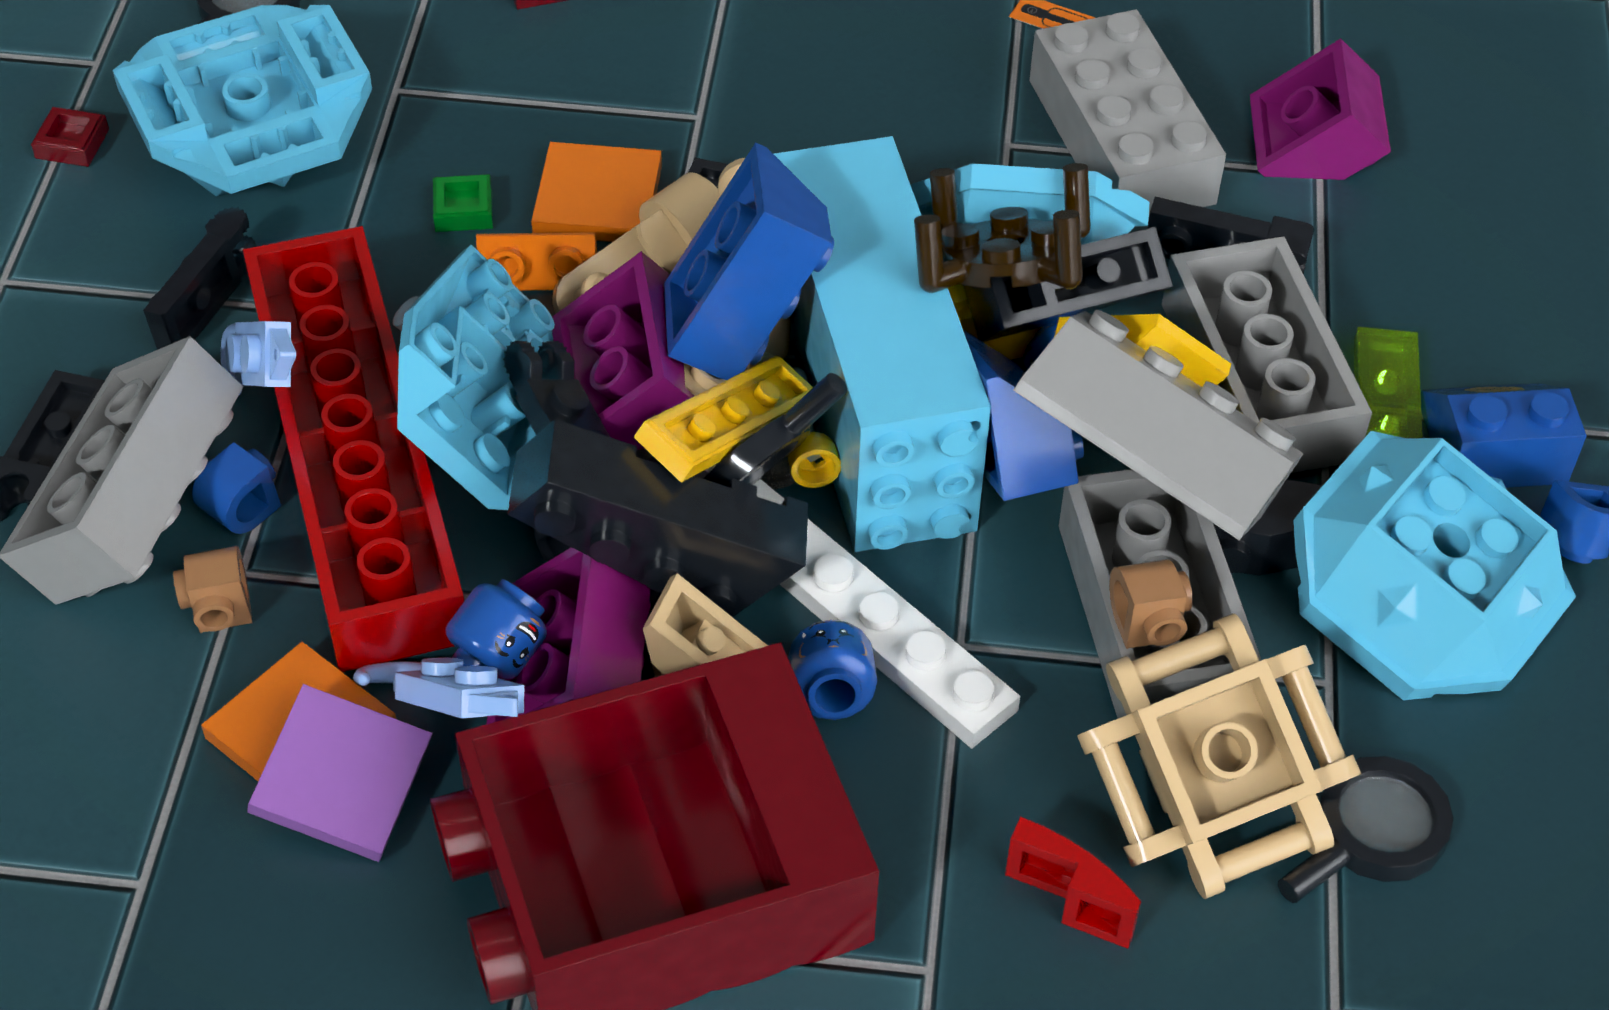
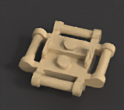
[1077,613,1361,899]

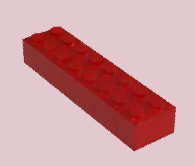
[243,226,464,672]

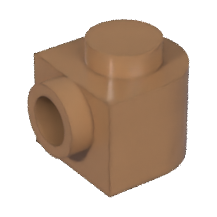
[173,546,252,633]
[1109,559,1192,649]

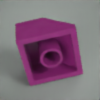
[1250,38,1391,180]

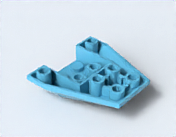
[397,245,555,510]

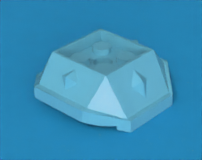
[113,5,372,196]
[911,163,1150,245]
[1293,431,1576,701]

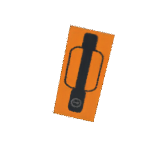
[1009,0,1095,29]

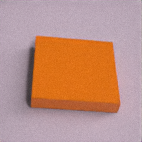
[531,142,662,242]
[201,641,396,781]

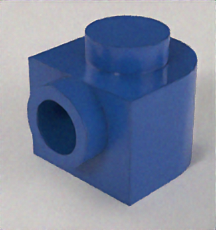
[192,442,281,534]
[1540,480,1609,564]

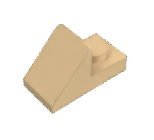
[643,573,768,677]

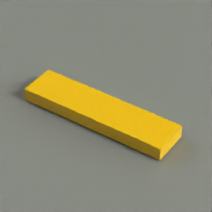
[634,355,813,483]

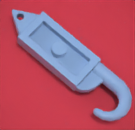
[220,321,296,395]
[353,658,524,718]

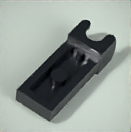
[1147,196,1314,274]
[0,370,105,521]

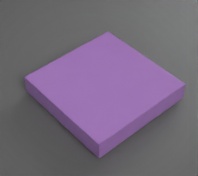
[247,684,432,862]

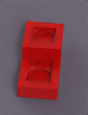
[1005,816,1141,949]

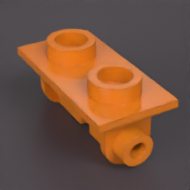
[476,232,597,291]

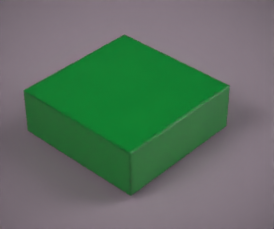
[433,174,493,232]

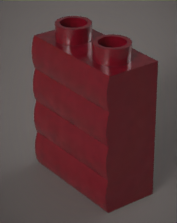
[430,642,879,1010]

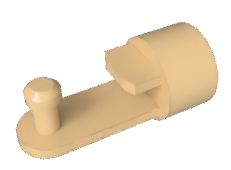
[552,172,718,313]

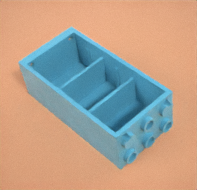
[774,136,991,552]

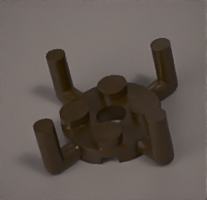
[914,163,1091,293]

